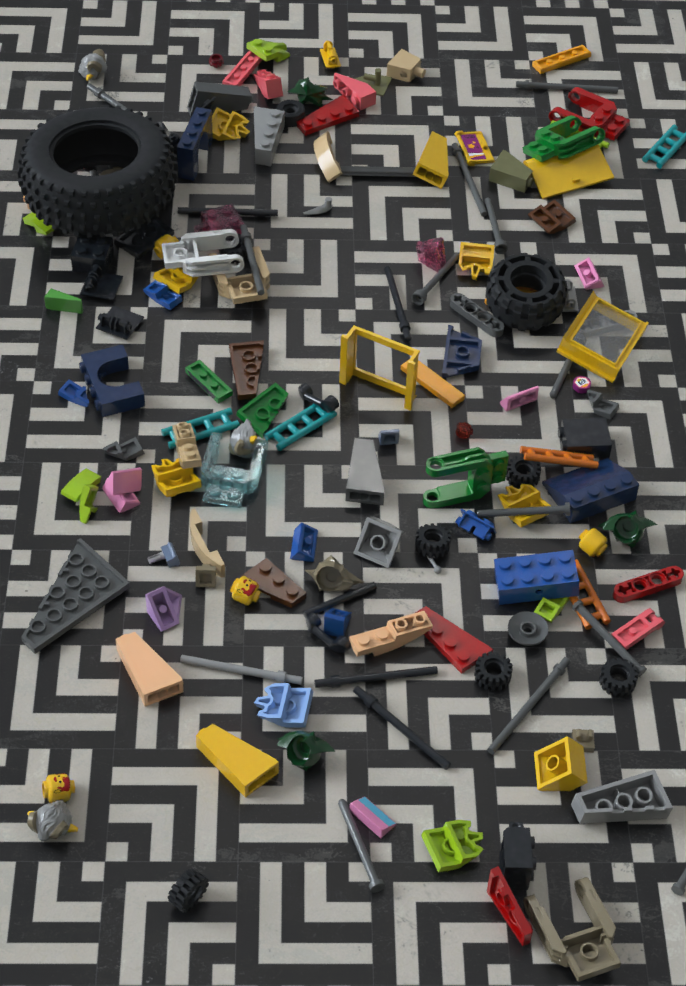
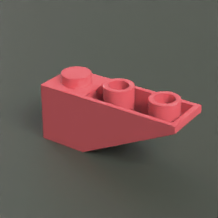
[252,69,283,99]
[333,73,376,111]

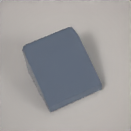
[378,429,399,445]

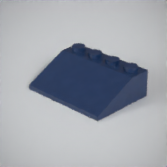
[542,458,639,524]

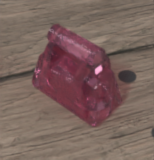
[416,237,446,272]

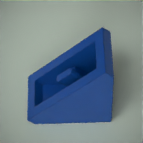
[324,608,352,637]

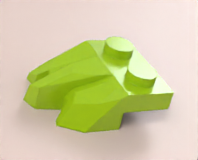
[246,39,290,63]
[421,820,484,872]

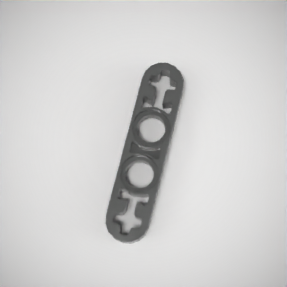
[450,293,504,337]

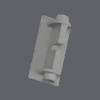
[562,279,579,312]

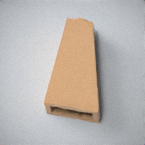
[116,632,184,707]

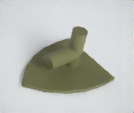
[355,68,392,96]

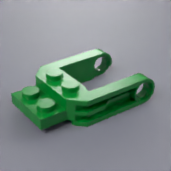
[522,115,605,162]
[423,447,509,509]

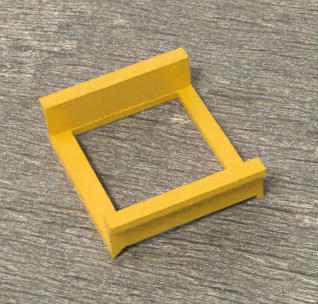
[339,325,420,411]

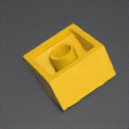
[534,736,588,791]

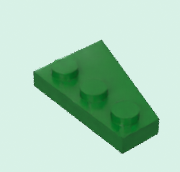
[236,382,289,438]

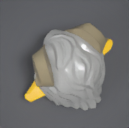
[78,49,107,81]
[228,419,259,459]
[27,800,78,841]

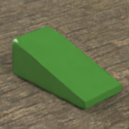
[44,288,83,314]

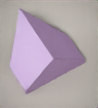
[145,586,182,632]

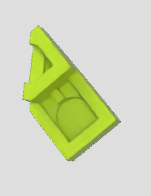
[79,484,99,524]

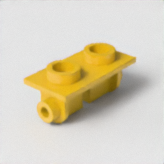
[320,40,341,68]

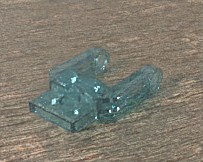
[200,432,268,508]

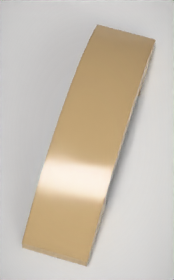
[314,131,342,183]
[190,508,225,578]

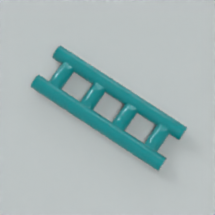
[642,124,686,169]
[264,404,337,451]
[161,408,240,449]

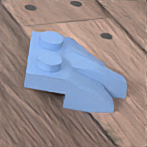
[254,683,313,728]

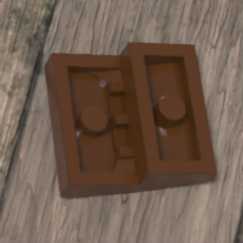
[528,199,576,234]

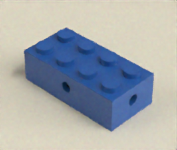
[494,550,579,605]

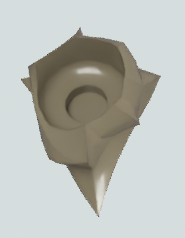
[305,555,364,592]

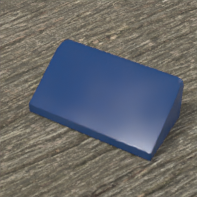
[290,522,318,562]

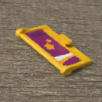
[454,131,495,166]

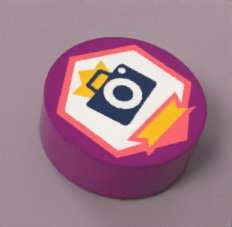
[572,376,591,393]

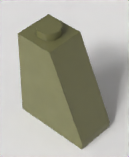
[489,150,534,193]

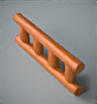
[520,446,599,469]
[569,559,611,630]

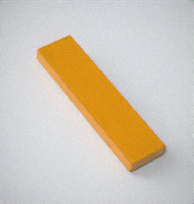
[532,45,591,74]
[401,359,465,408]

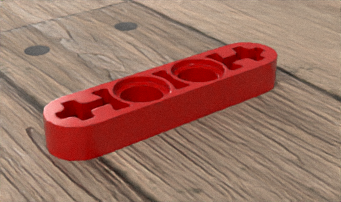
[613,566,684,603]

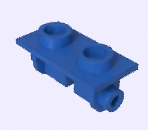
[456,509,496,541]

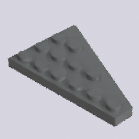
[21,538,130,654]

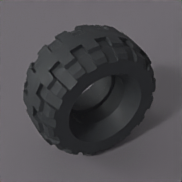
[485,253,567,332]

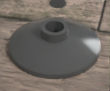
[508,611,548,646]

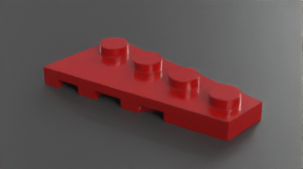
[297,94,360,136]
[415,606,493,674]

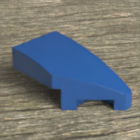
[58,379,89,407]

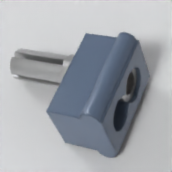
[148,542,180,568]

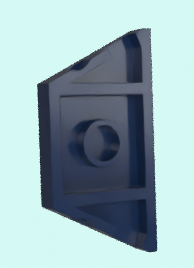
[442,325,482,378]

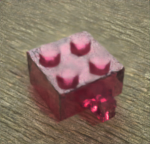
[194,204,245,234]

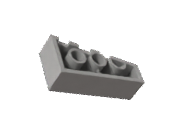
[254,107,285,166]
[571,770,673,824]

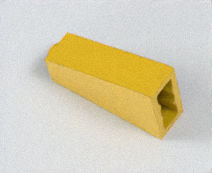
[412,131,449,189]
[196,724,279,798]

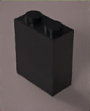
[558,417,612,458]

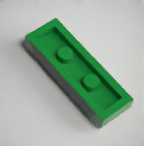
[185,360,233,404]

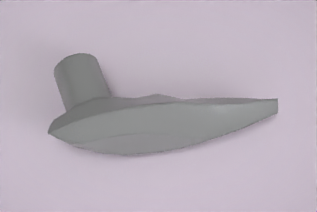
[303,197,333,215]

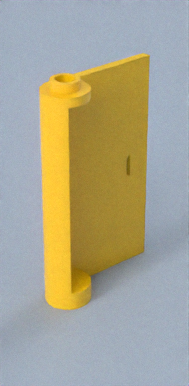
[523,144,614,199]

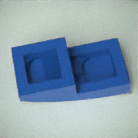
[143,280,182,310]

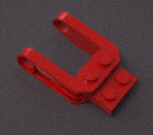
[549,87,630,141]

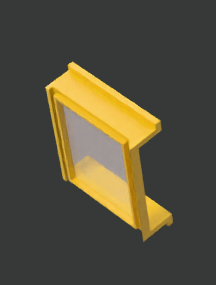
[556,291,649,383]

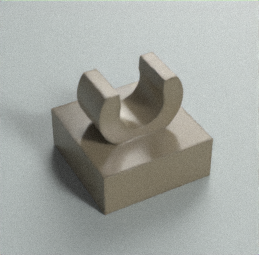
[195,564,216,587]
[572,729,595,753]

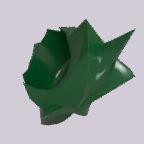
[287,77,333,107]
[598,510,657,548]
[277,731,335,771]

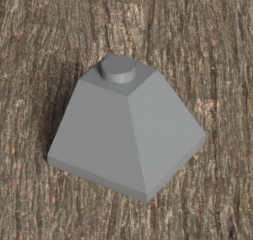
[354,516,403,568]

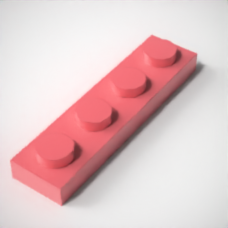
[222,50,263,86]

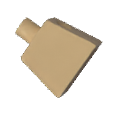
[387,49,426,82]

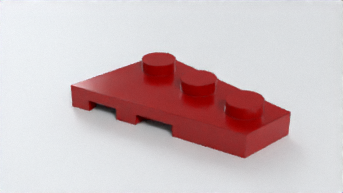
[487,866,533,946]

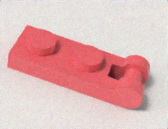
[611,608,665,650]

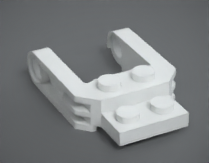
[162,229,244,277]

